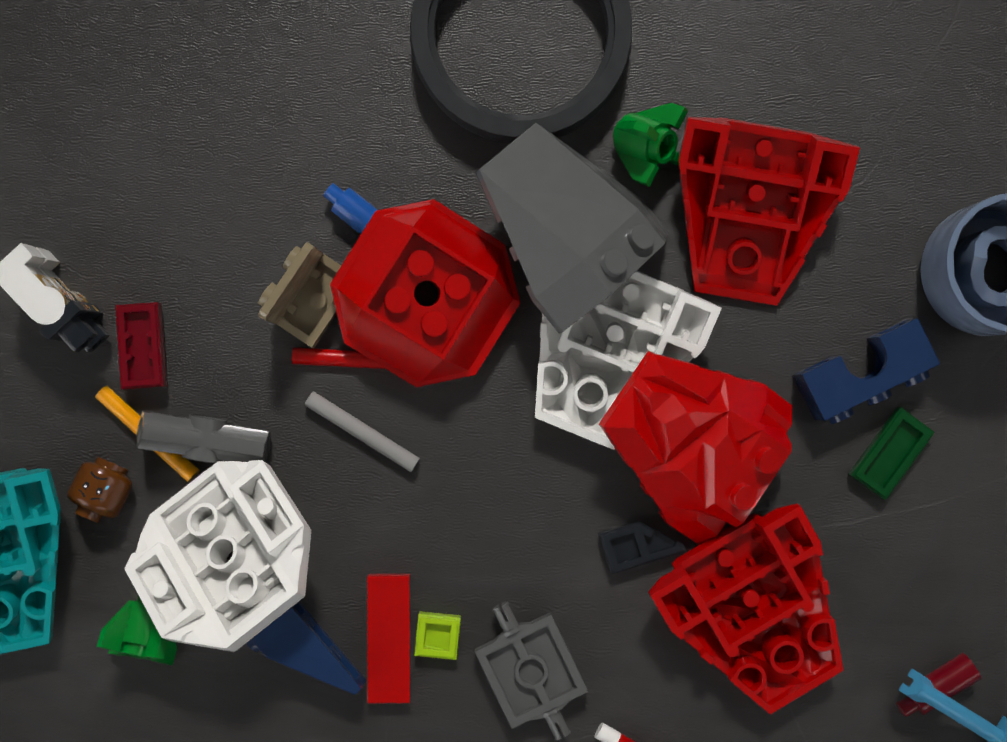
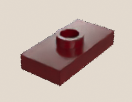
[115,302,167,390]

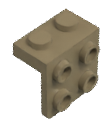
[258,242,341,348]

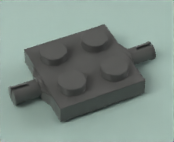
[475,601,588,740]

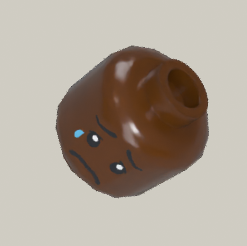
[67,457,133,523]

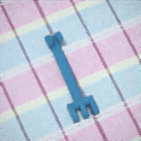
[899,669,1007,742]

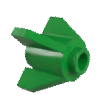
[613,103,688,187]
[96,595,177,666]

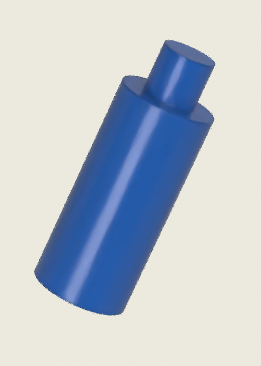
[323,183,378,235]

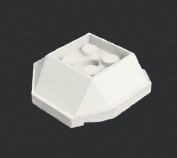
[125,460,311,652]

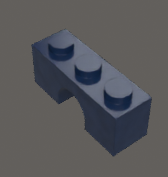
[793,318,940,424]

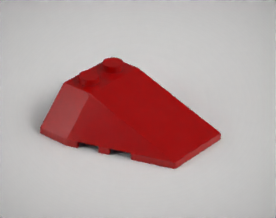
[678,117,860,306]

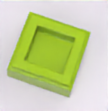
[414,611,461,660]

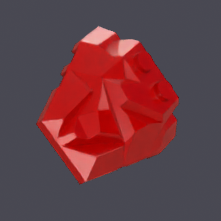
[599,351,792,545]
[648,503,844,715]

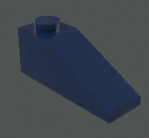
[246,602,366,695]

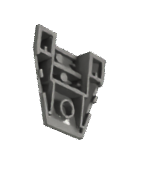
[476,123,668,334]

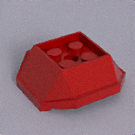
[330,199,520,387]

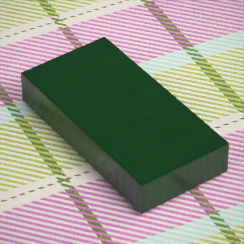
[848,407,935,500]

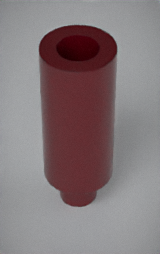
[896,652,982,717]

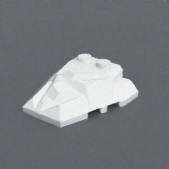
[535,271,722,450]

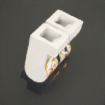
[0,243,110,352]

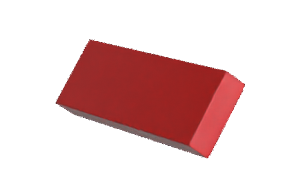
[367,573,411,703]

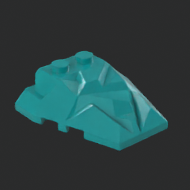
[0,468,61,654]

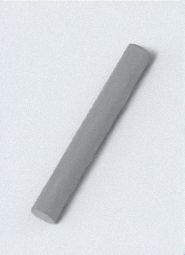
[305,391,420,472]

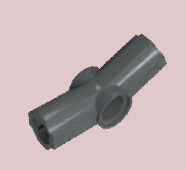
[136,411,271,463]

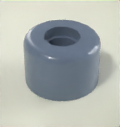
[920,193,1007,336]

